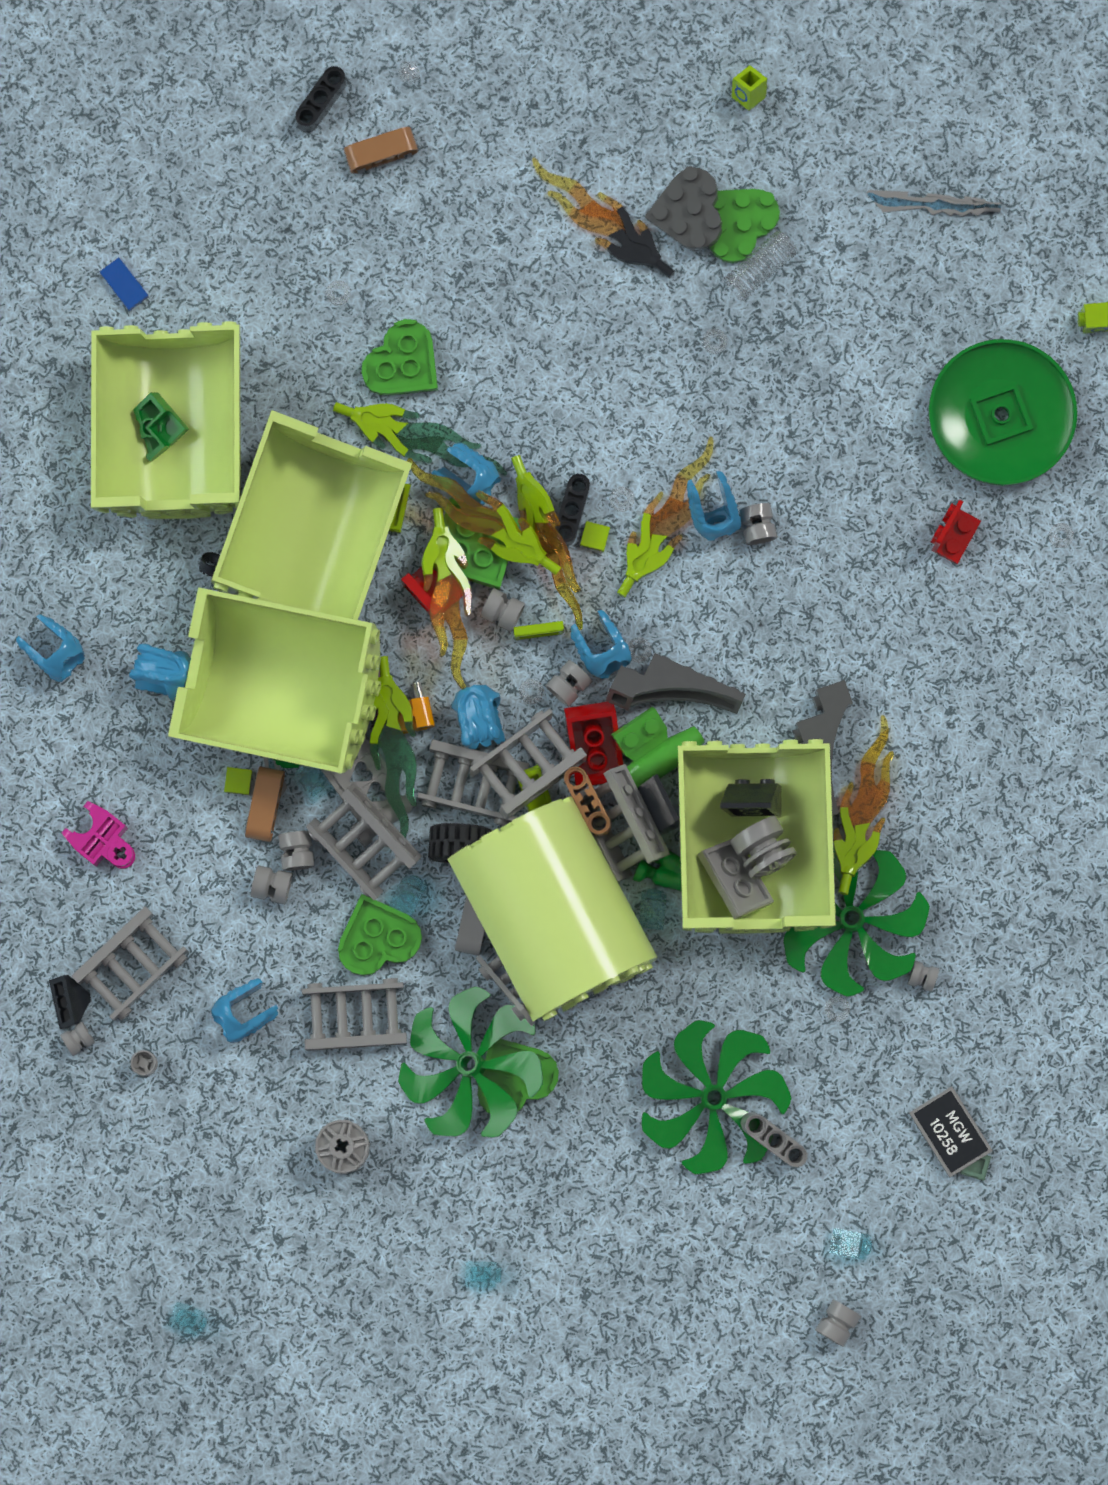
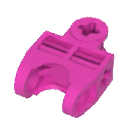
[61,801,135,869]

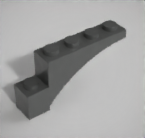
[605,653,746,714]
[792,680,853,818]

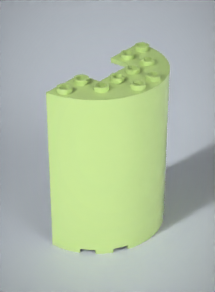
[91,321,241,519]
[211,410,412,620]
[168,587,381,773]
[678,739,836,934]
[448,796,658,1021]

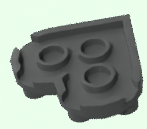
[644,166,722,251]

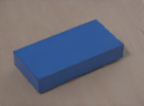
[99,257,149,311]

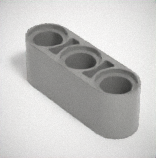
[455,896,485,956]
[741,1112,807,1167]

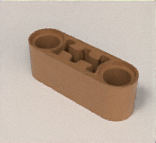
[343,127,419,174]
[245,766,285,842]
[564,767,612,836]

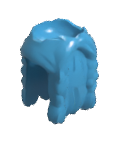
[431,443,501,507]
[687,471,741,541]
[571,610,632,679]
[16,614,85,682]
[129,643,191,701]
[451,685,505,749]
[211,978,278,1043]

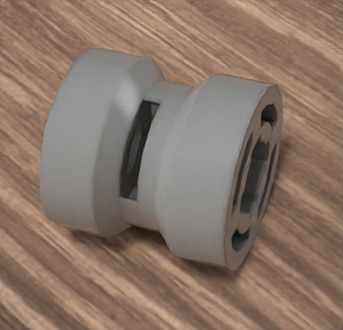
[908,961,939,992]
[60,1022,95,1056]
[130,1050,158,1076]

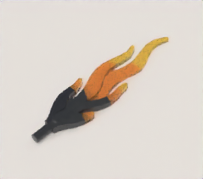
[532,158,675,279]

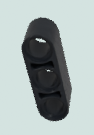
[295,66,346,133]
[554,474,590,547]

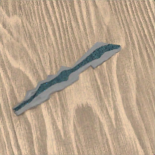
[867,190,1001,217]

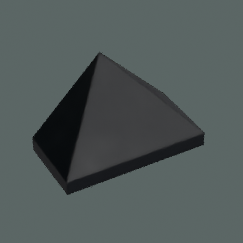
[49,975,91,1029]

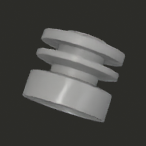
[730,816,797,880]
[315,1120,370,1174]

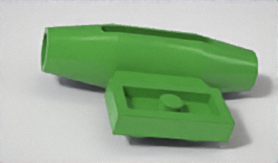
[611,707,705,788]

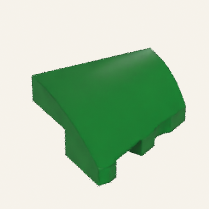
[134,392,189,461]

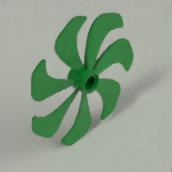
[784,848,930,997]
[398,986,543,1138]
[641,1020,792,1174]

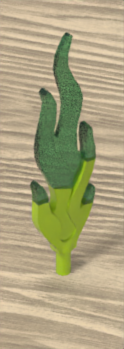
[333,402,507,476]
[369,656,417,838]

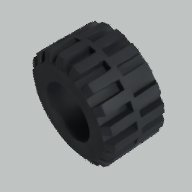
[428,823,492,864]

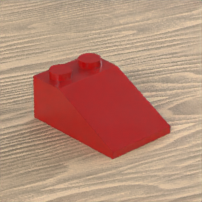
[564,701,623,786]

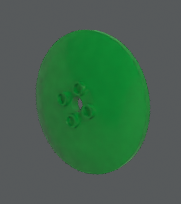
[928,339,1077,486]

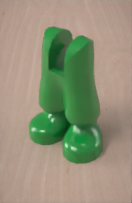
[632,850,682,892]

